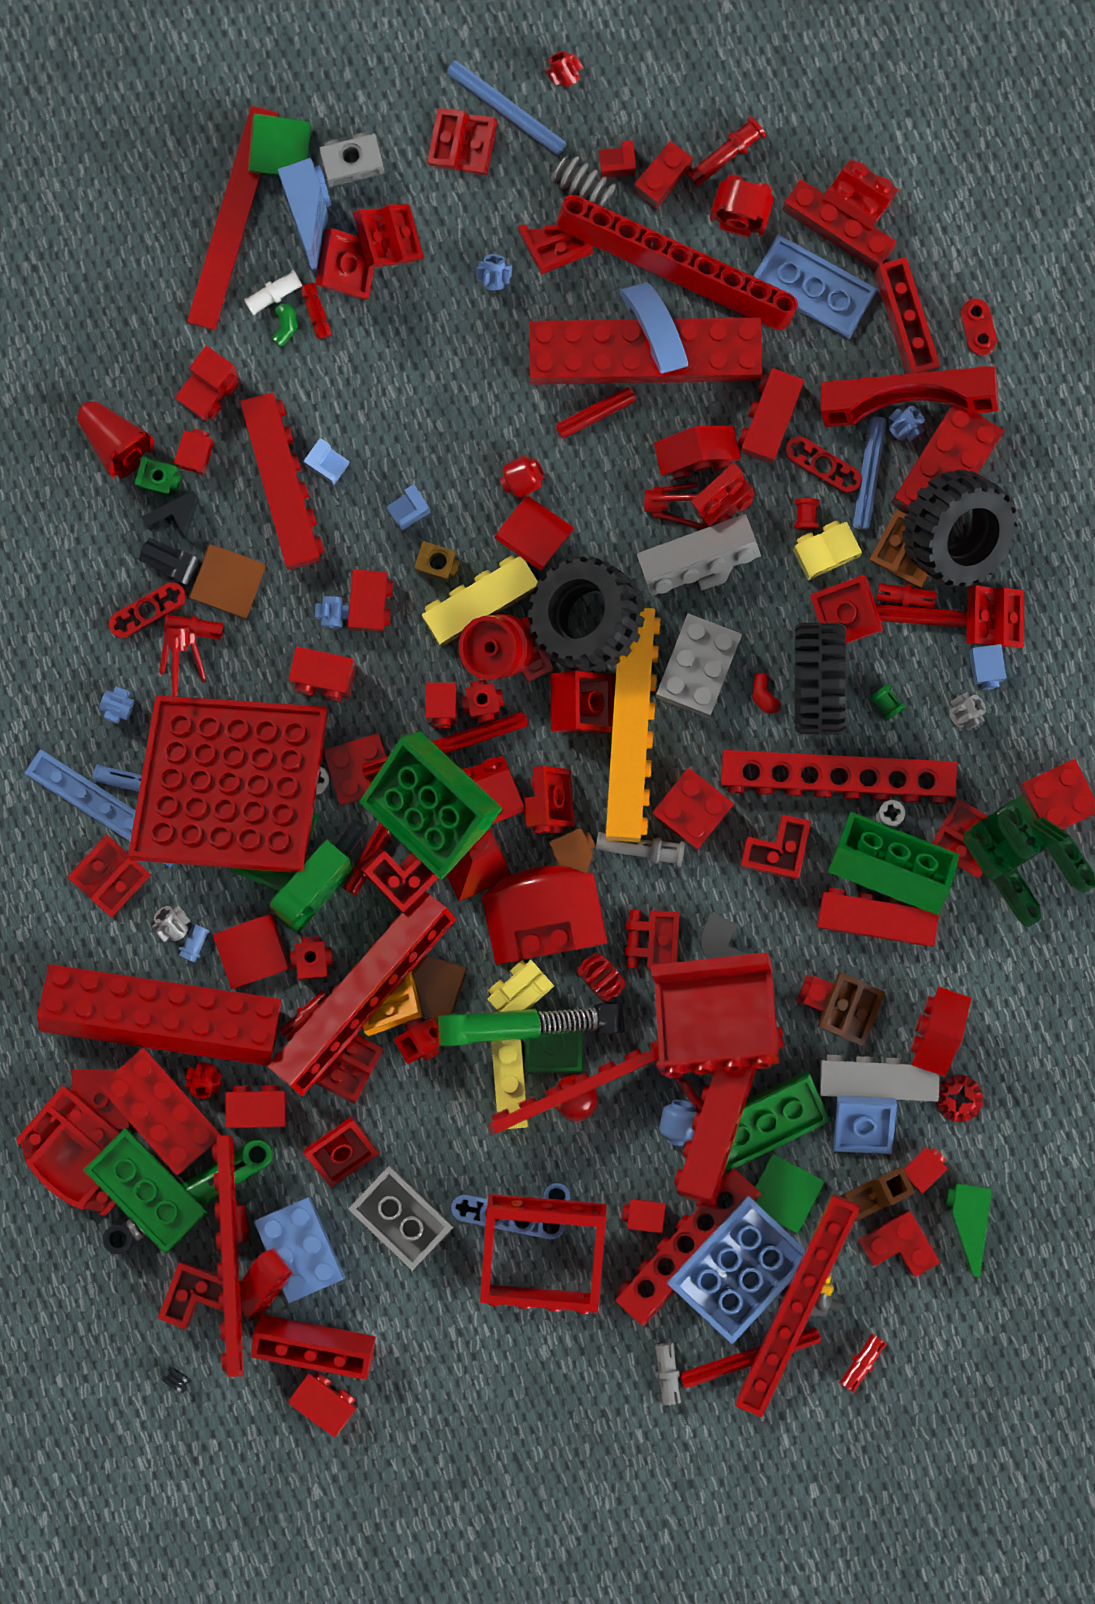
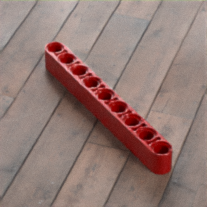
[556,195,798,330]

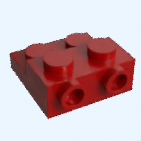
[823,159,899,229]
[691,463,755,528]
[523,766,575,834]

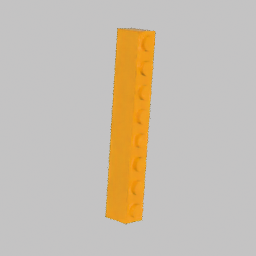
[605,608,660,843]

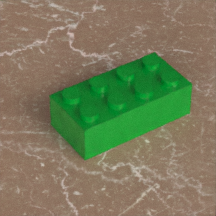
[828,812,960,915]

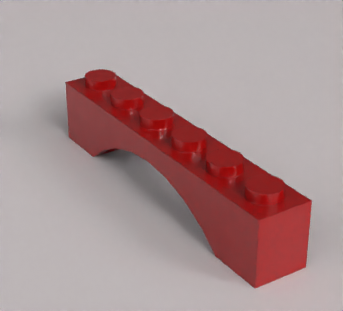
[821,366,999,428]

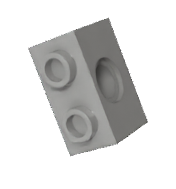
[319,132,385,187]

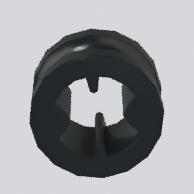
[162,1366,192,1393]

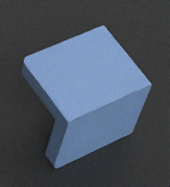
[304,438,349,485]

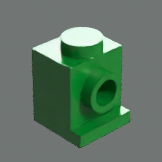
[135,456,182,497]

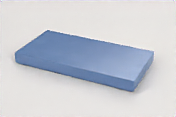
[754,234,878,340]

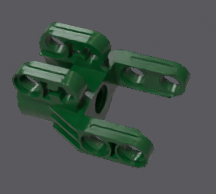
[963,794,1095,927]

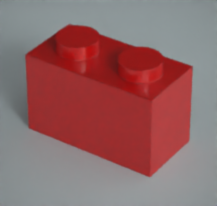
[634,140,693,210]
[348,569,394,633]
[426,682,457,729]
[225,1085,287,1128]
[287,1371,358,1438]

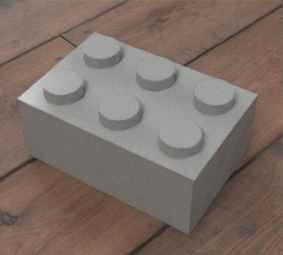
[655,613,742,719]
[348,1165,454,1271]

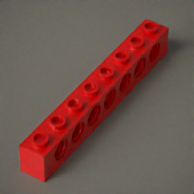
[720,750,957,804]

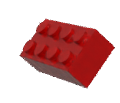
[891,406,1005,513]
[99,1047,222,1175]

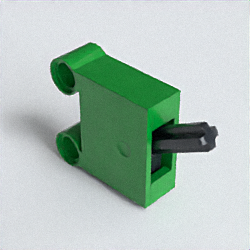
[269,819,367,933]

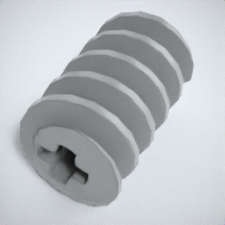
[551,155,616,207]

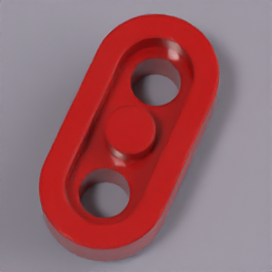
[960,298,997,356]

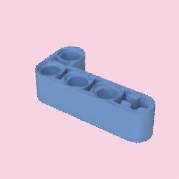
[451,1183,570,1239]

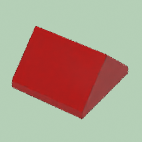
[302,1117,379,1188]

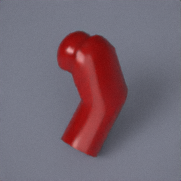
[752,673,781,714]

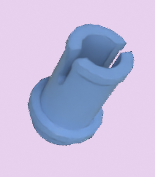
[179,923,210,963]

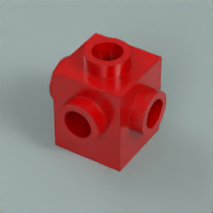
[461,679,504,723]
[290,936,333,980]
[393,1017,440,1064]

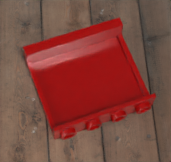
[651,952,779,1078]

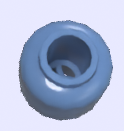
[659,1100,699,1146]

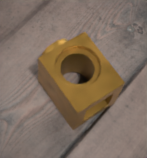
[414,541,460,583]

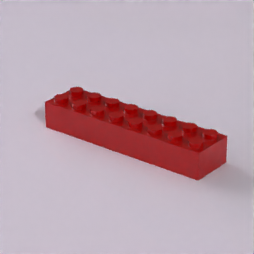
[529,318,762,385]
[37,964,282,1066]

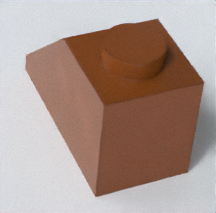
[549,828,596,874]

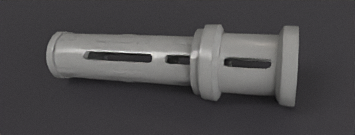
[596,832,686,867]

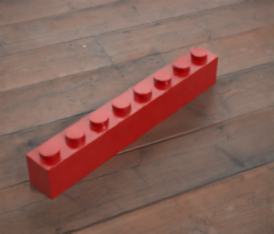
[268,891,457,1096]

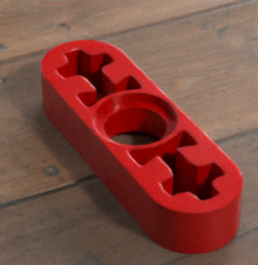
[785,436,861,494]
[109,582,186,639]

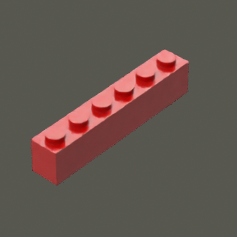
[240,392,325,571]
[674,1066,757,1206]

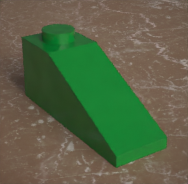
[946,1183,992,1277]

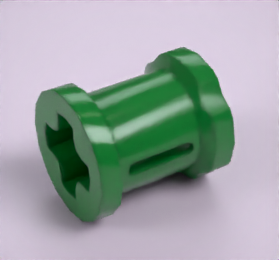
[869,684,906,722]

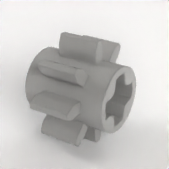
[949,692,986,730]
[152,905,190,942]

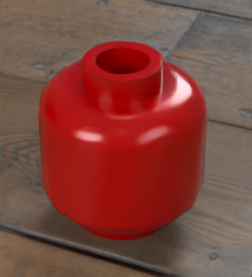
[500,455,545,498]

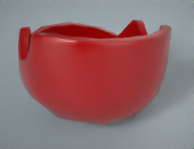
[555,1074,598,1122]

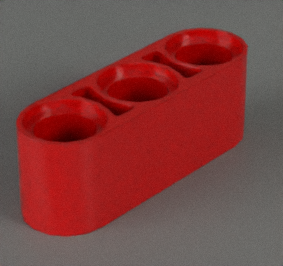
[240,1248,292,1321]

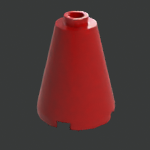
[77,401,155,479]

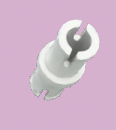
[244,270,303,315]

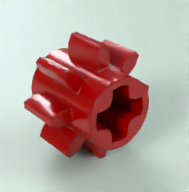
[545,51,583,87]
[185,1062,222,1099]

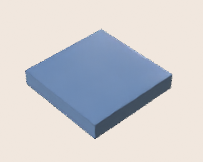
[833,1096,897,1154]

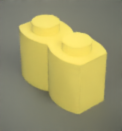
[793,520,862,580]

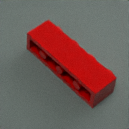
[783,179,897,271]
[874,257,940,374]
[816,888,939,947]
[250,1314,376,1380]

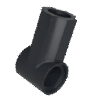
[138,538,201,587]

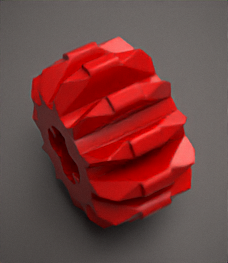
[577,952,626,1003]

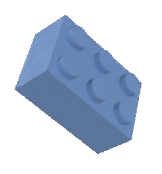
[254,1197,345,1303]

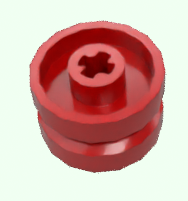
[459,614,533,680]

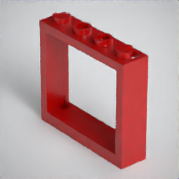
[480,1194,607,1314]

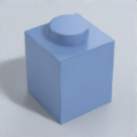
[969,644,1006,690]

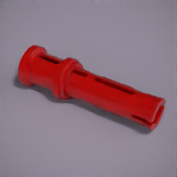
[686,116,767,188]

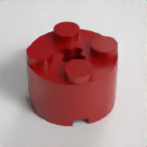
[709,174,774,237]

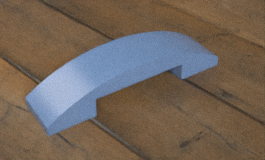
[620,282,688,374]

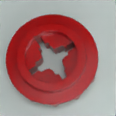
[936,1075,983,1122]

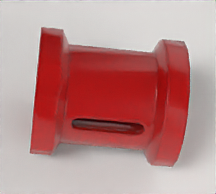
[794,498,820,531]

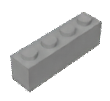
[637,514,761,596]
[819,1055,940,1102]

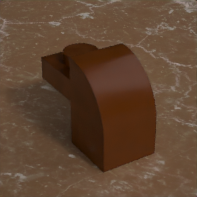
[840,1167,915,1222]

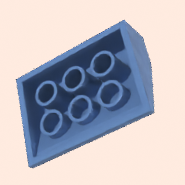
[278,158,331,279]
[667,1196,805,1344]

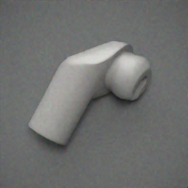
[698,567,733,591]

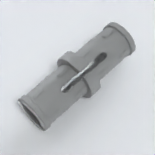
[655,1343,681,1405]

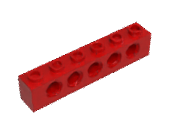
[615,1168,762,1326]

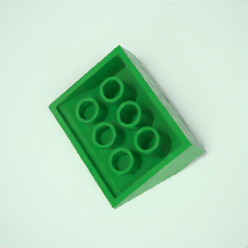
[359,731,502,880]

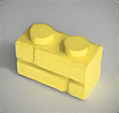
[487,960,554,1012]

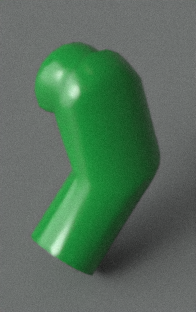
[271,303,298,348]

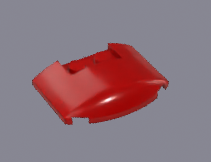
[481,865,608,965]
[16,1085,120,1216]

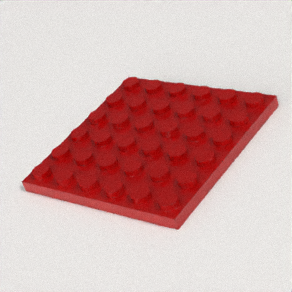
[128,695,328,873]

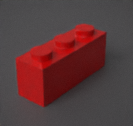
[738,368,804,465]

